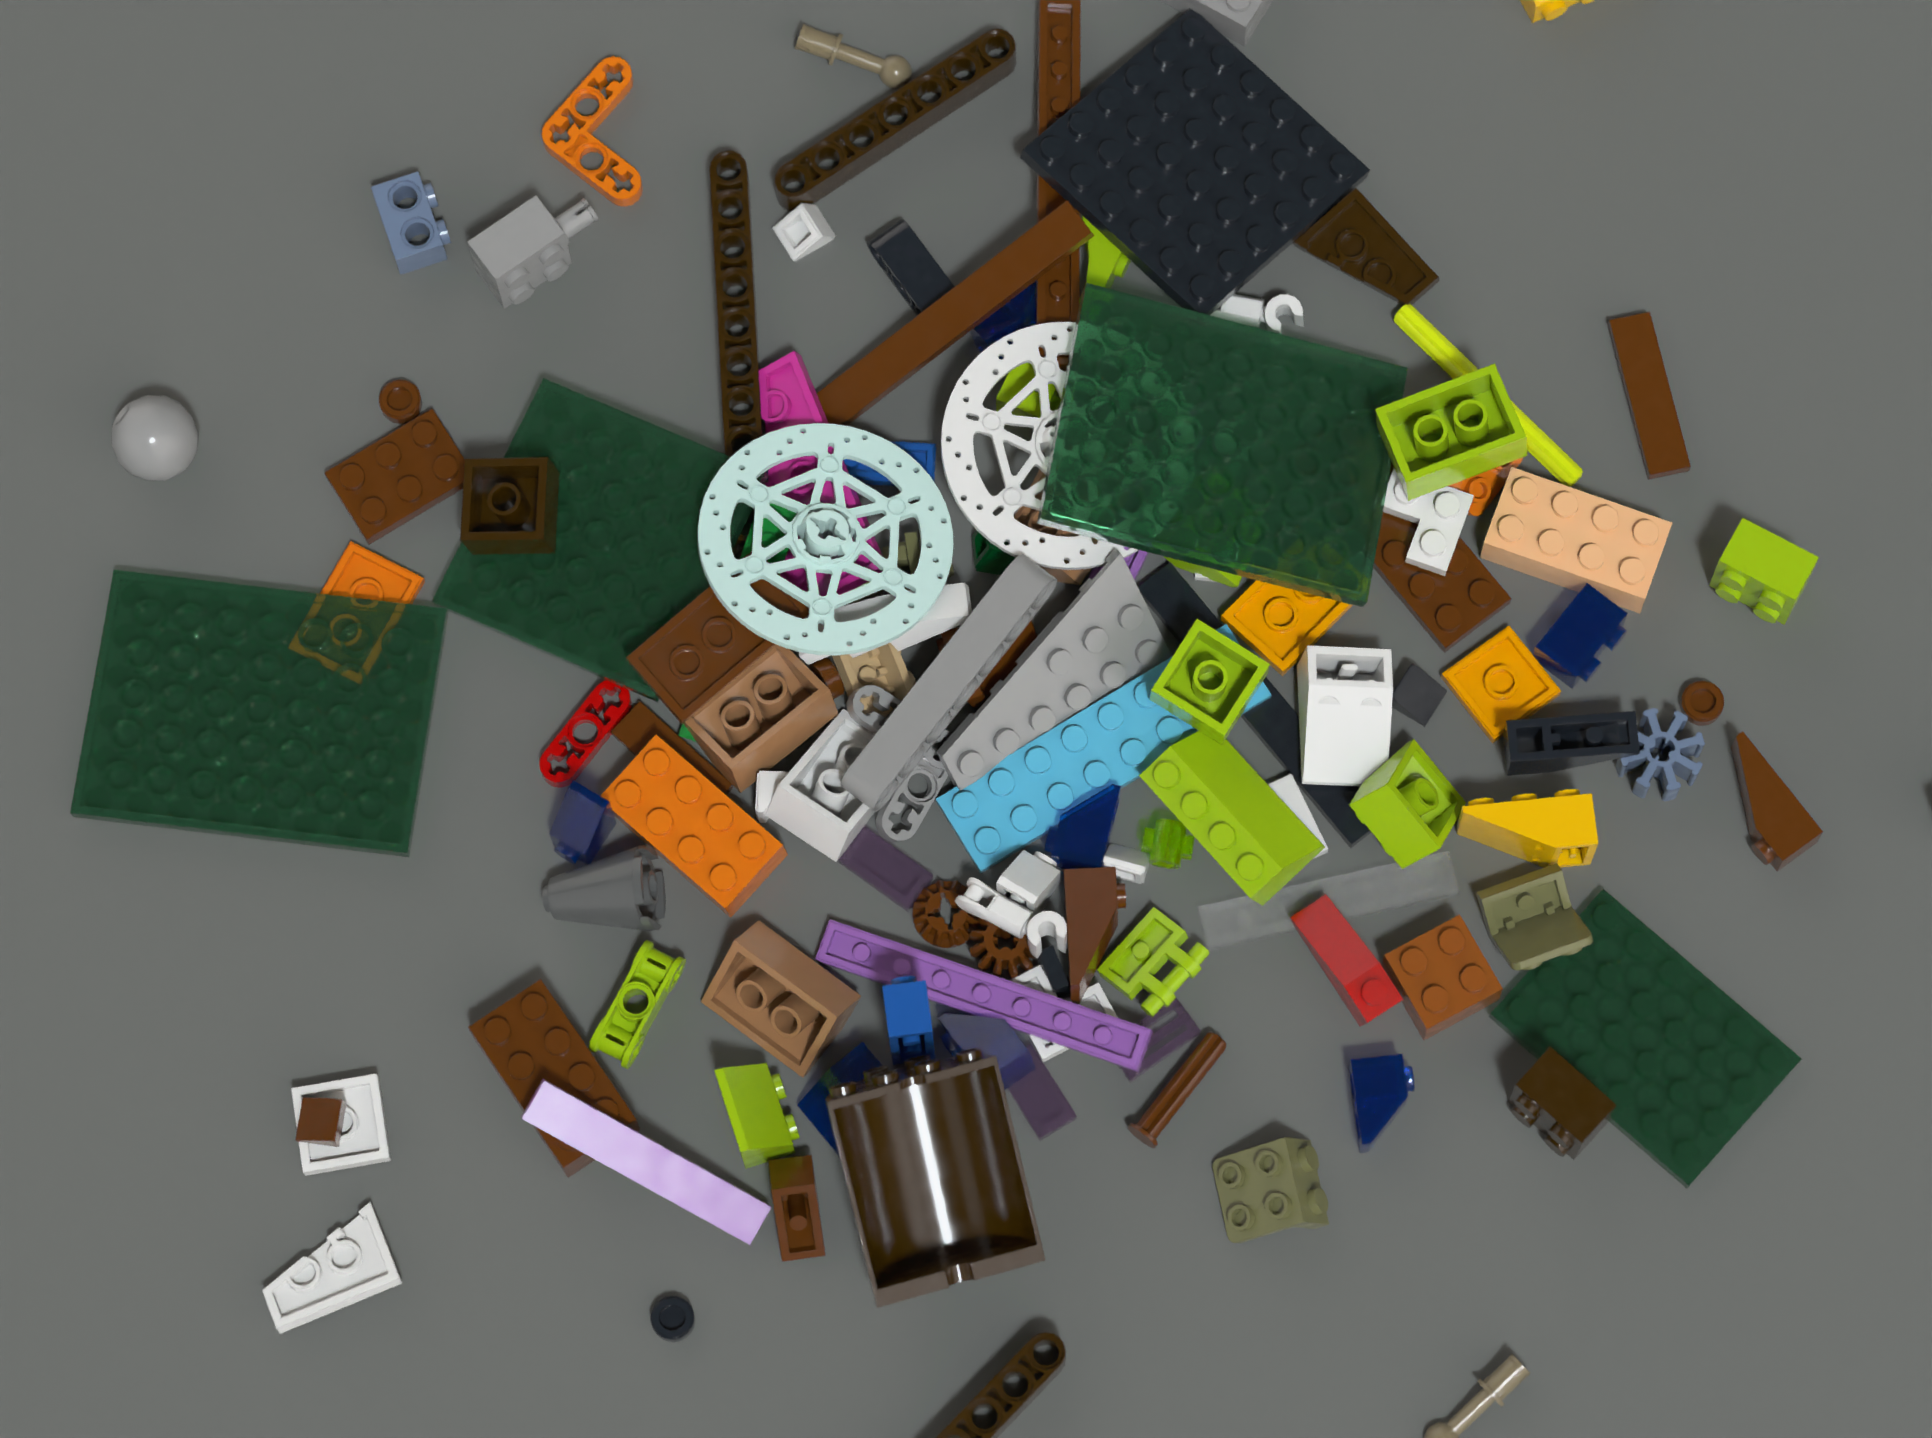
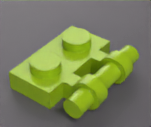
[1097,907,1210,1017]

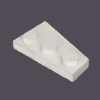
[262,1202,402,1334]

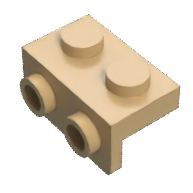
[832,643,916,717]

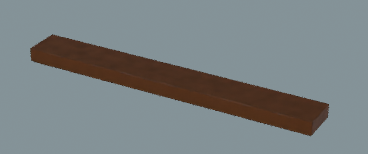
[816,200,1094,426]

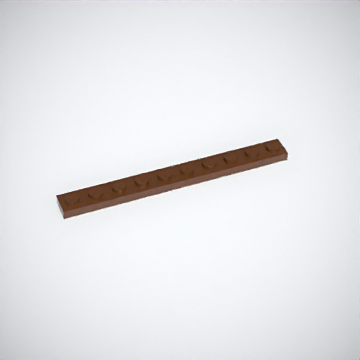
[1036,0,1081,373]

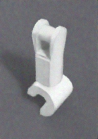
[1206,294,1304,340]
[955,877,1068,959]

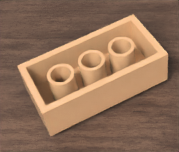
[1480,467,1672,614]

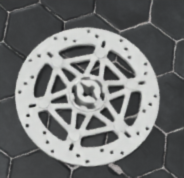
[941,322,1195,570]

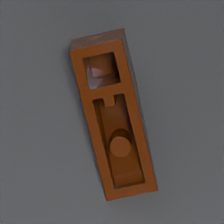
[1731,731,1823,872]
[1064,867,1126,1004]

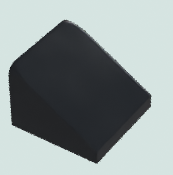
[1392,663,1447,727]

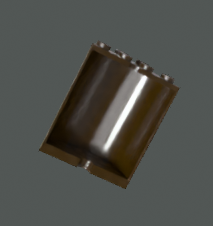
[826,1047,1046,1308]

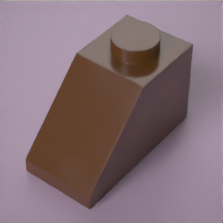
[769,1155,825,1262]

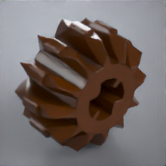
[970,918,1042,979]

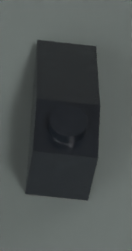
[1503,711,1640,776]

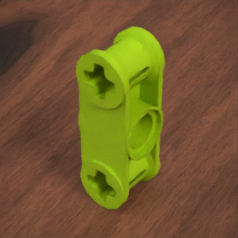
[589,940,686,1069]

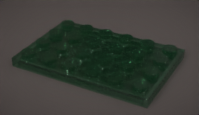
[1489,889,1802,1189]

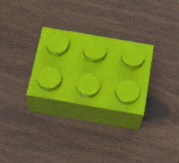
[1375,363,1527,501]

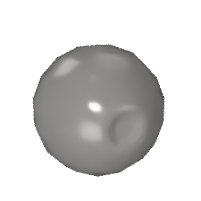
[111,395,198,481]

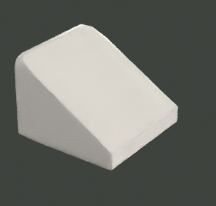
[772,203,836,261]
[755,771,789,823]
[1102,844,1151,884]

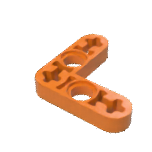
[542,57,643,207]

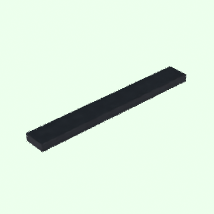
[1138,562,1371,848]

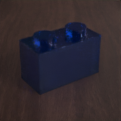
[1533,583,1628,689]

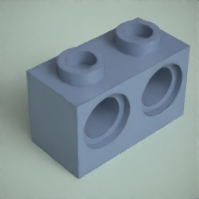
[371,171,451,275]

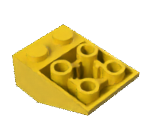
[1456,789,1599,868]

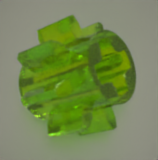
[1141,819,1195,869]

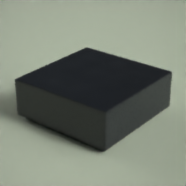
[1038,945,1070,998]

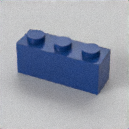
[882,976,936,1065]

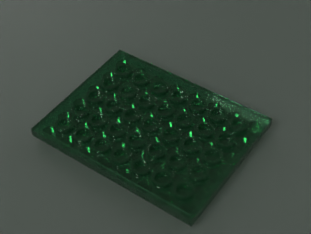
[1037,283,1408,607]
[70,570,449,857]

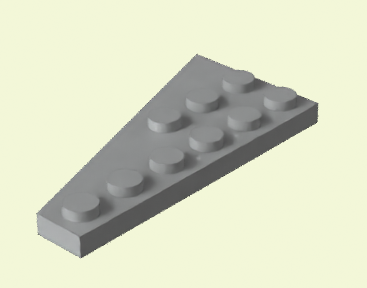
[936,549,1172,791]

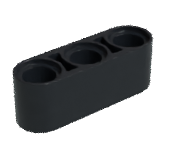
[867,219,955,316]

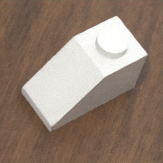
[996,850,1061,916]

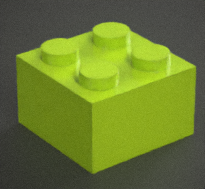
[1709,517,1819,625]
[1149,619,1270,745]

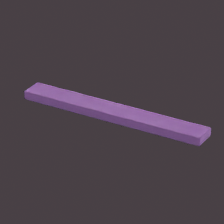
[815,919,1153,1072]

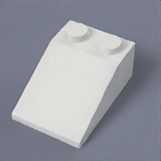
[766,709,875,862]

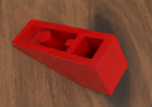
[1289,894,1404,1027]

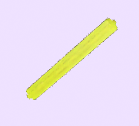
[1394,304,1583,487]

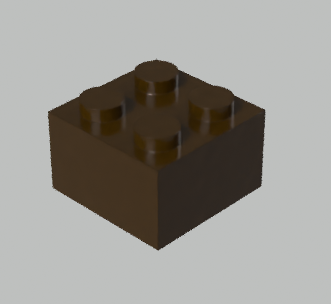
[460,457,560,555]
[1509,1047,1617,1160]

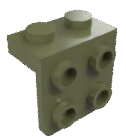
[1476,863,1593,970]
[1213,1137,1329,1243]

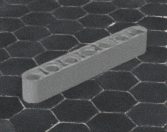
[841,554,1057,812]

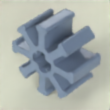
[1615,708,1705,801]

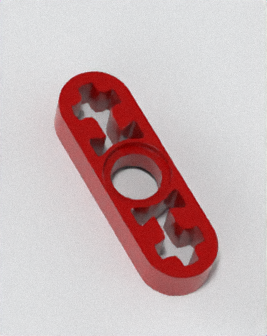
[539,679,632,788]

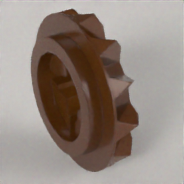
[913,880,980,948]

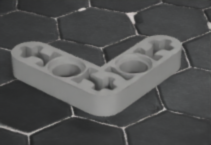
[847,685,952,842]

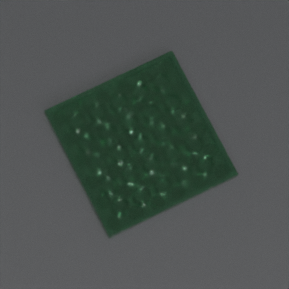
[432,378,768,702]

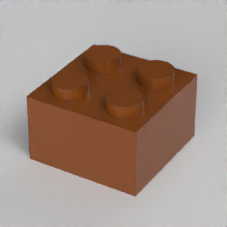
[1381,914,1503,1040]

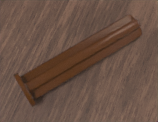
[1128,1032,1227,1148]

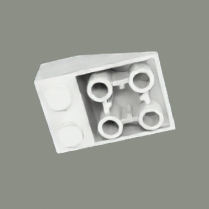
[1297,645,1393,786]

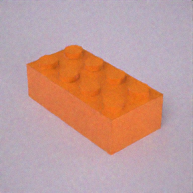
[599,735,788,918]

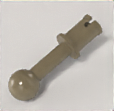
[794,24,912,88]
[1424,1354,1531,1438]

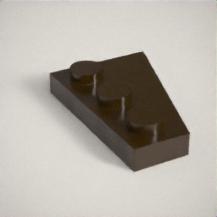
[1294,188,1440,306]

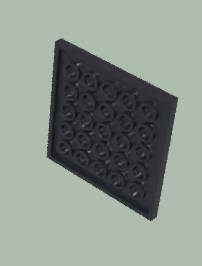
[1020,9,1370,324]

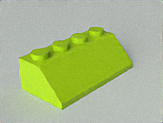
[1139,731,1325,906]

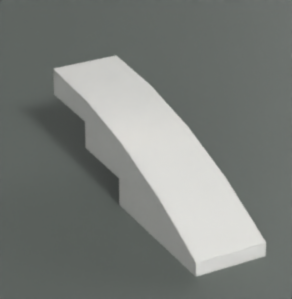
[799,582,972,665]

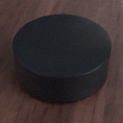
[650,1296,695,1342]

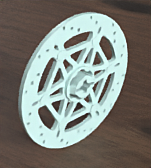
[698,423,953,655]

